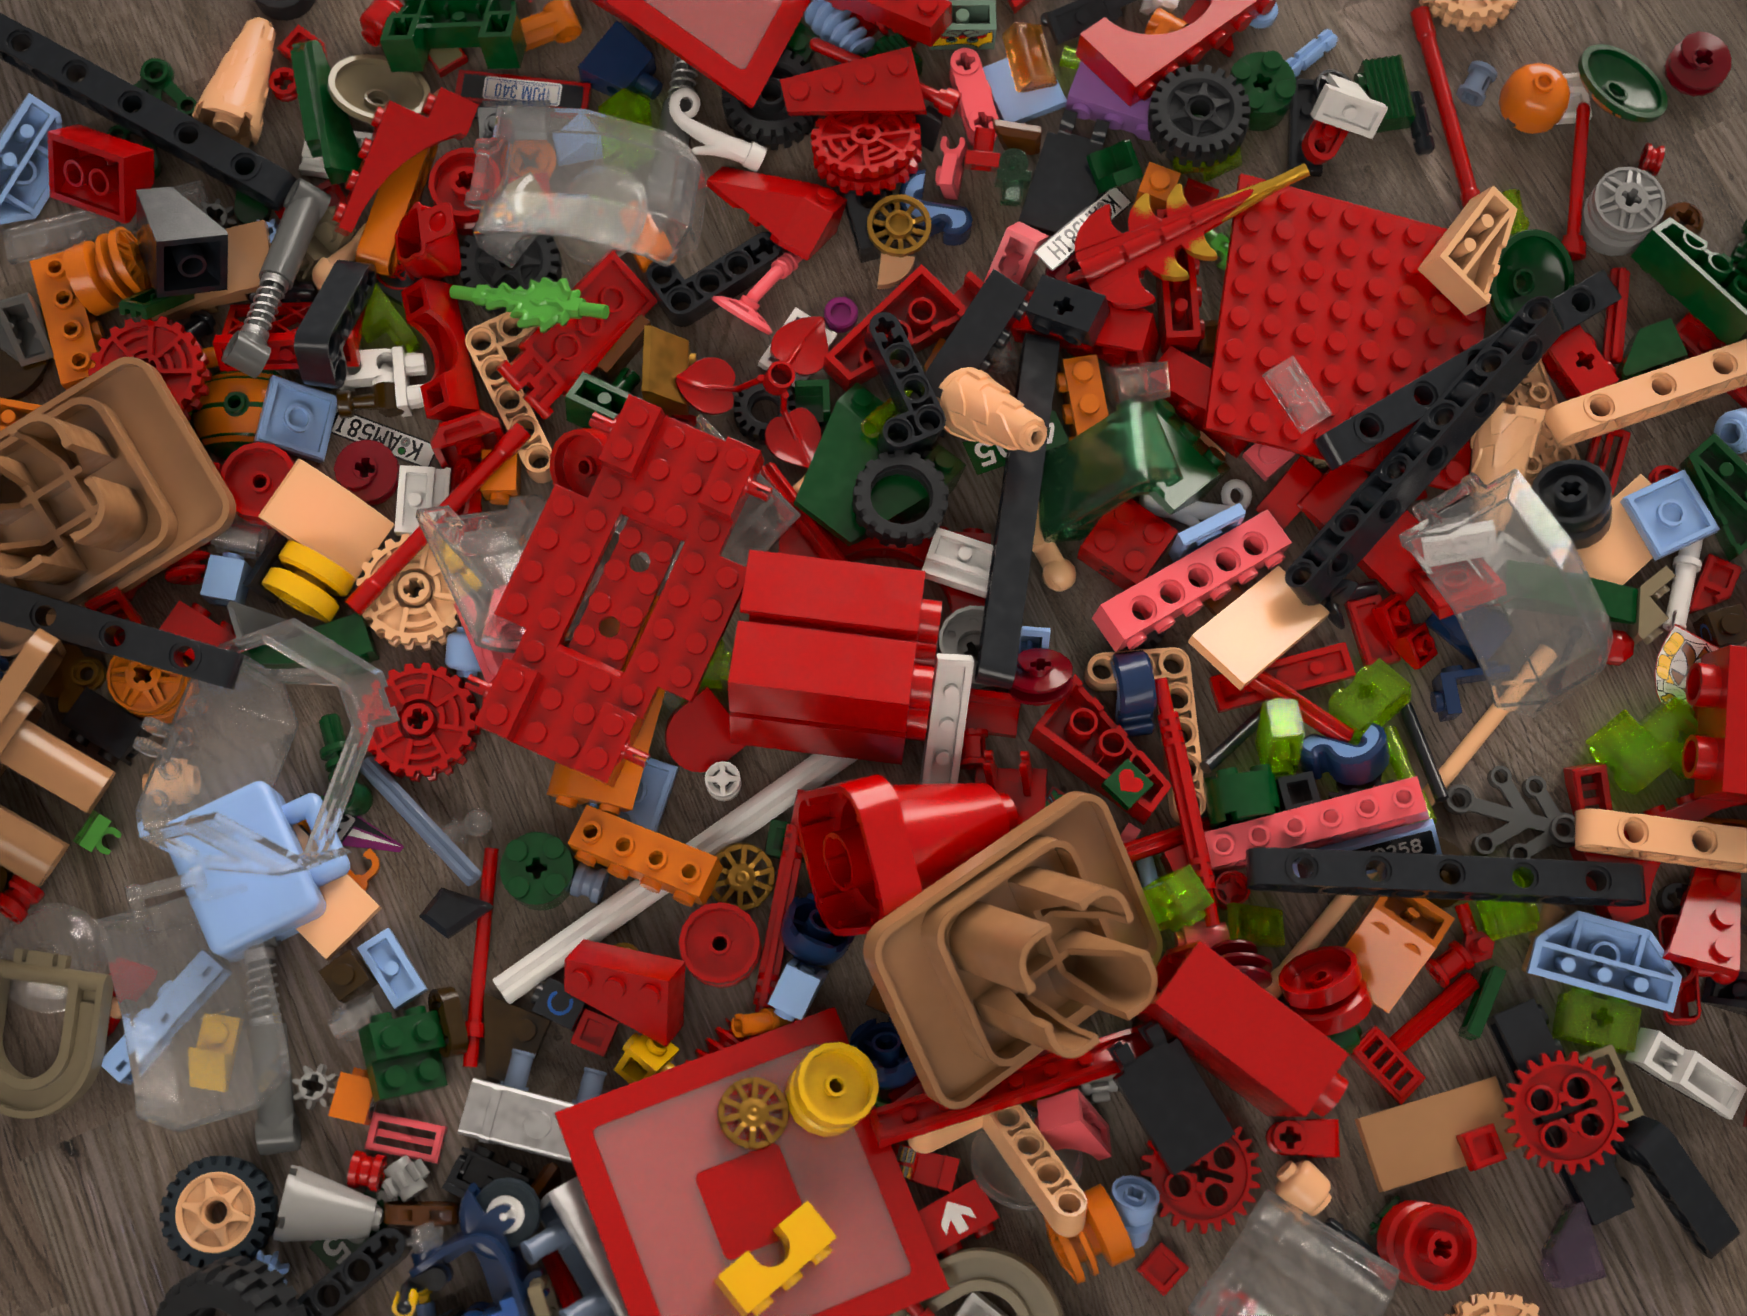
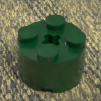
[1229,50,1296,131]
[1203,764,1282,829]
[500,832,577,911]

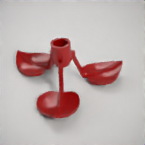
[675,316,828,469]

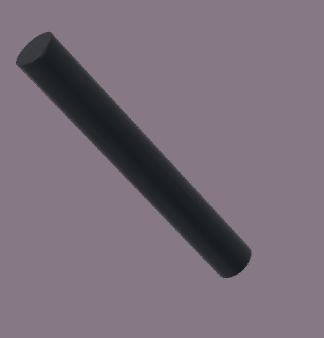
[1200,701,1276,774]
[1398,702,1449,803]

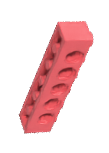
[1092,509,1292,653]
[1204,776,1429,875]

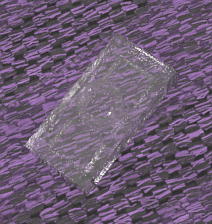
[1262,355,1333,434]

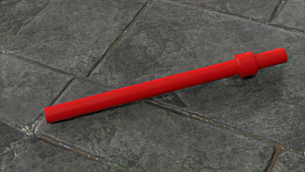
[462,848,499,1068]

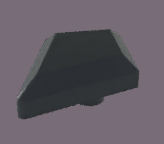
[419,888,493,939]

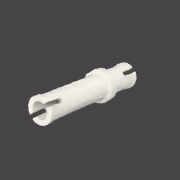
[1663,539,1703,631]

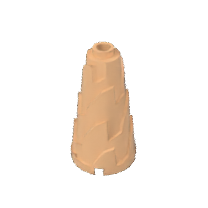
[192,17,276,148]
[937,367,1047,452]
[1470,403,1546,538]

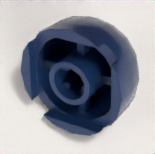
[781,892,856,966]
[850,1017,917,1090]

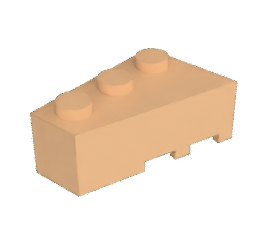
[1418,185,1518,316]

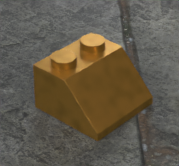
[641,326,697,417]

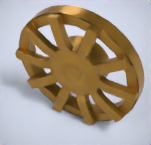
[867,194,931,258]
[711,842,775,911]
[717,1077,789,1150]

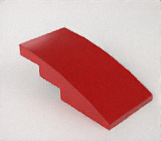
[1297,465,1430,603]

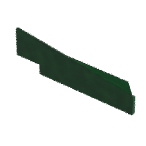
[290,40,362,185]

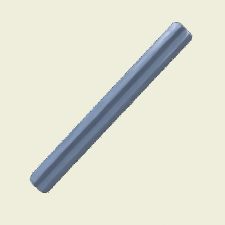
[358,756,482,886]

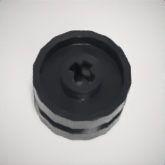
[1531,459,1612,550]

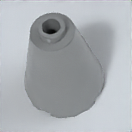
[273,1165,383,1242]

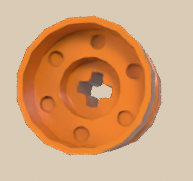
[63,227,153,316]
[106,655,199,725]
[1043,1184,1135,1285]

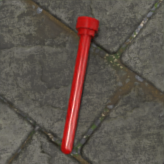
[809,37,962,118]
[1561,102,1590,261]

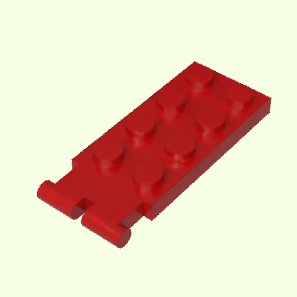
[496,250,658,420]

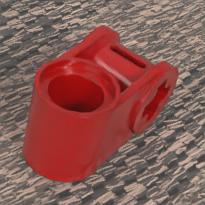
[1265,1119,1340,1158]

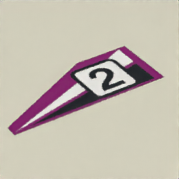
[301,793,404,852]

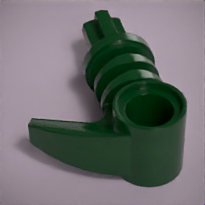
[300,713,373,816]

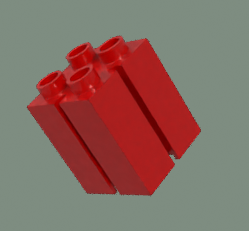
[728,550,942,765]

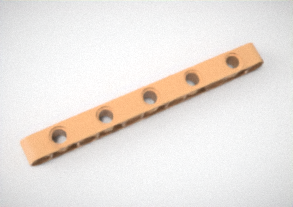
[1544,339,1747,447]
[1575,809,1747,873]

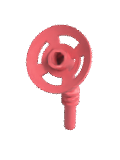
[711,252,803,336]

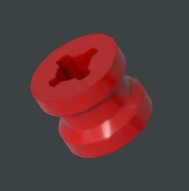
[347,1150,387,1193]

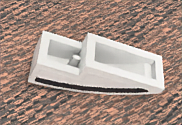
[1625,1027,1747,1120]

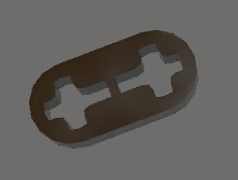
[428,986,468,1058]

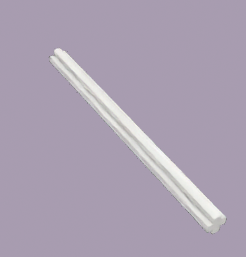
[492,754,858,1005]

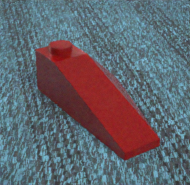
[705,166,847,261]

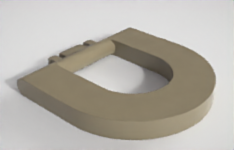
[0,948,114,1119]
[891,1247,1063,1316]

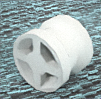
[705,761,742,802]

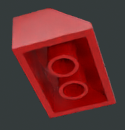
[47,124,154,224]

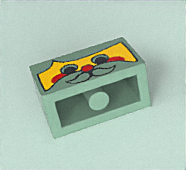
[928,0,997,50]

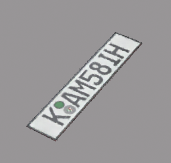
[1034,187,1133,271]
[331,407,435,467]

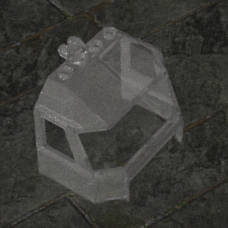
[132,618,400,876]

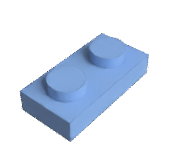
[357,928,428,1010]

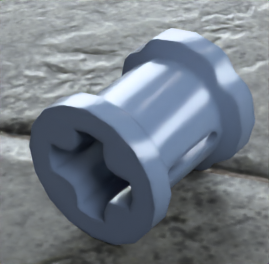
[1456,61,1498,106]

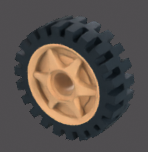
[160,1156,279,1268]

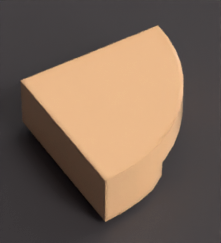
[877,253,915,289]

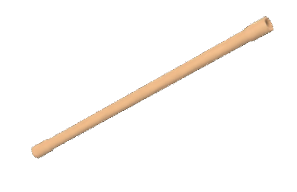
[1265,644,1556,999]

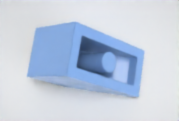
[768,957,829,1022]

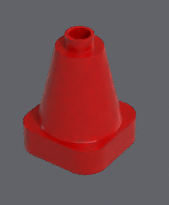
[795,775,1018,936]

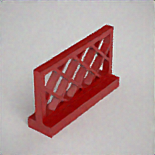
[213,302,368,372]

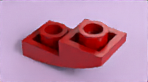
[1255,455,1324,530]
[1371,593,1438,670]

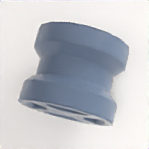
[570,862,610,904]

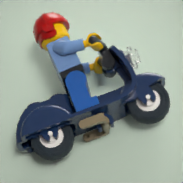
[392,1177,560,1316]

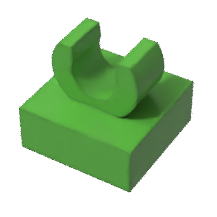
[73,810,122,854]

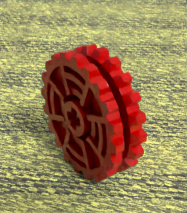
[811,113,922,196]
[88,316,212,421]
[360,662,481,782]

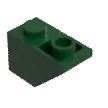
[1616,318,1688,383]

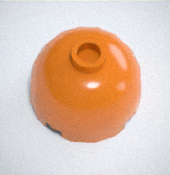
[1499,63,1570,134]

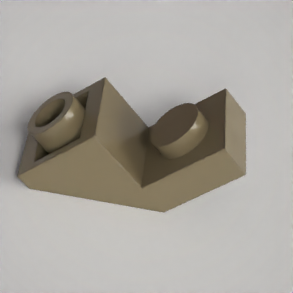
[296,206,356,282]
[1627,565,1676,646]

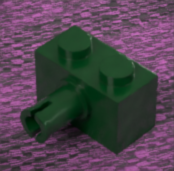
[565,368,643,428]

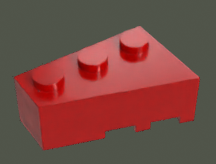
[1146,346,1250,458]
[564,939,686,1047]

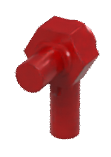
[1454,903,1495,964]

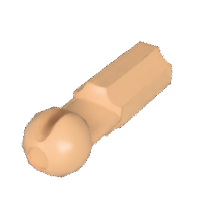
[1032,506,1077,592]

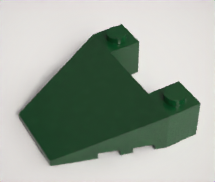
[380,0,527,72]
[793,382,966,547]

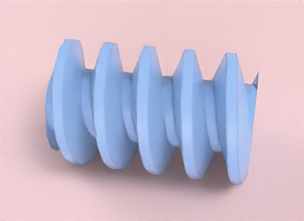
[804,0,875,64]

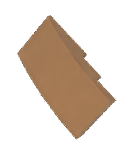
[152,220,271,321]
[1354,1076,1521,1192]

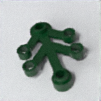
[107,58,197,180]

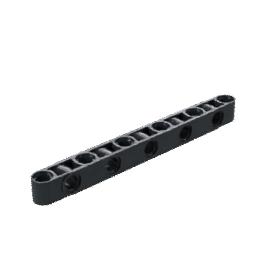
[0,13,297,211]
[1313,269,1622,471]
[1285,296,1565,606]
[0,583,245,690]
[1246,847,1646,907]

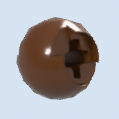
[1659,201,1704,236]

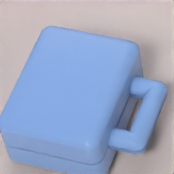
[162,781,350,962]

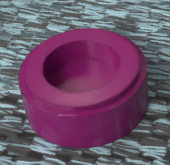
[824,297,858,333]

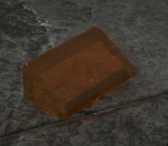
[1002,22,1057,93]

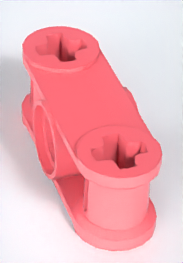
[949,48,998,146]

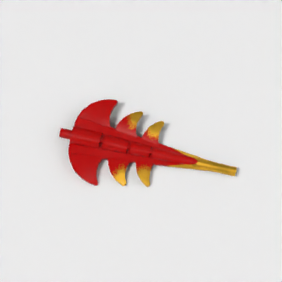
[1065,163,1310,309]

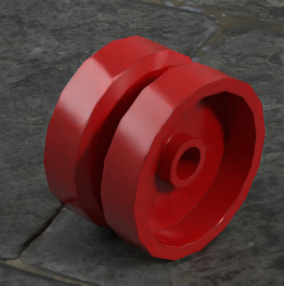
[428,147,507,236]
[550,427,607,498]
[220,442,295,529]
[679,902,762,989]
[1278,946,1373,1036]
[1377,1200,1477,1291]

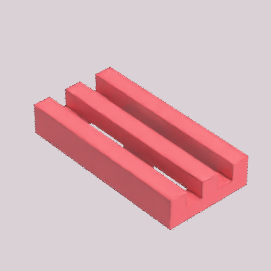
[364,1112,448,1164]

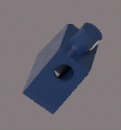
[578,20,663,104]

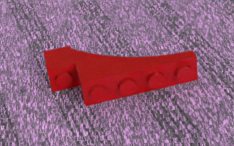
[332,87,479,237]

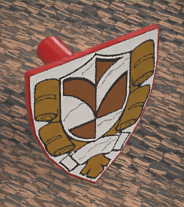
[1655,624,1720,710]

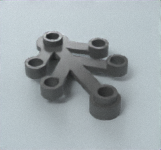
[1443,766,1575,859]

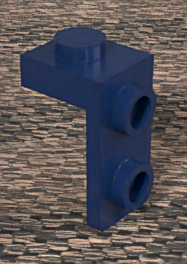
[1430,660,1510,722]

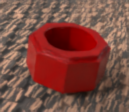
[1597,630,1634,666]

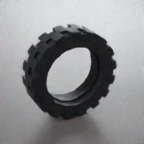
[852,450,949,548]

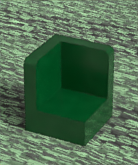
[1086,138,1144,194]
[795,379,830,426]

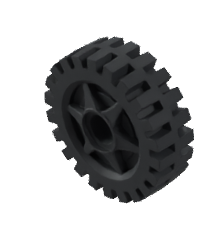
[722,49,819,150]
[1148,64,1250,168]
[460,217,562,316]

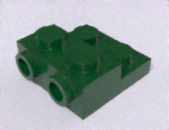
[358,1005,448,1103]

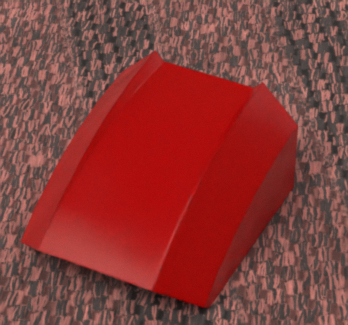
[430,409,504,469]

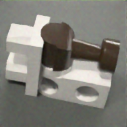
[337,346,427,419]

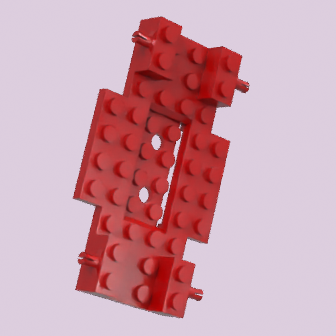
[464,394,773,788]

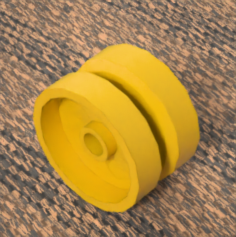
[262,540,356,623]
[785,1042,879,1137]

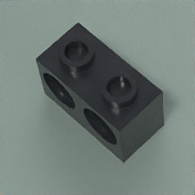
[843,189,905,263]

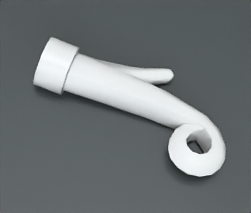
[669,88,767,172]
[1139,479,1252,527]

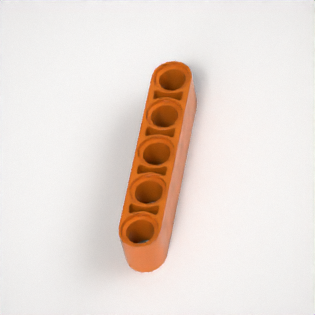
[355,144,439,277]

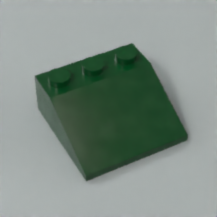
[1095,397,1231,515]

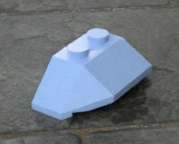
[0,93,62,225]
[1526,910,1682,1013]

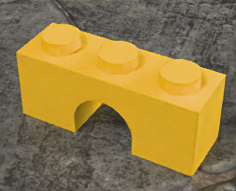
[713,1201,837,1316]

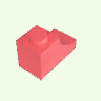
[984,221,1049,287]
[1034,1088,1112,1161]

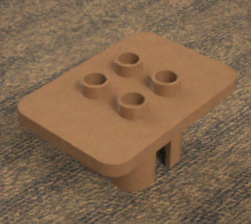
[0,357,236,657]
[0,628,116,887]
[863,791,1163,1109]

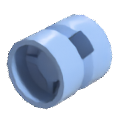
[1109,1175,1160,1249]

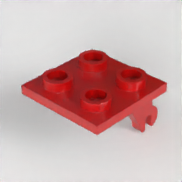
[975,750,1048,826]

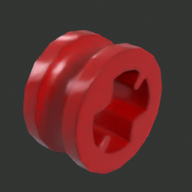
[269,67,298,102]
[1638,143,1665,176]

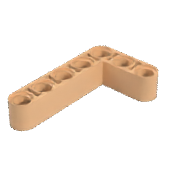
[465,312,552,483]
[1084,647,1206,824]
[908,1104,1087,1237]

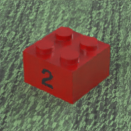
[1077,492,1178,590]

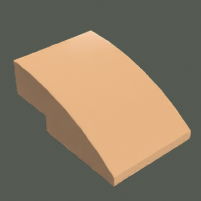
[258,459,395,580]

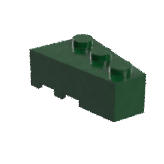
[1680,433,1747,562]

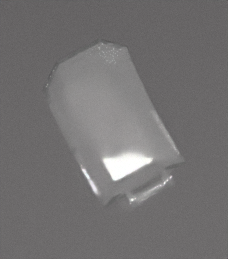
[464,105,708,267]
[1399,468,1614,718]
[97,865,291,1132]

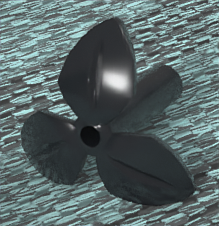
[1324,579,1379,629]

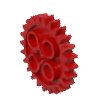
[1501,1050,1629,1175]
[1139,1117,1262,1234]

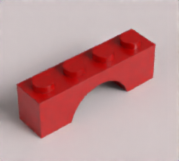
[401,277,480,422]

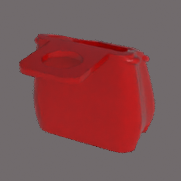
[394,202,461,281]

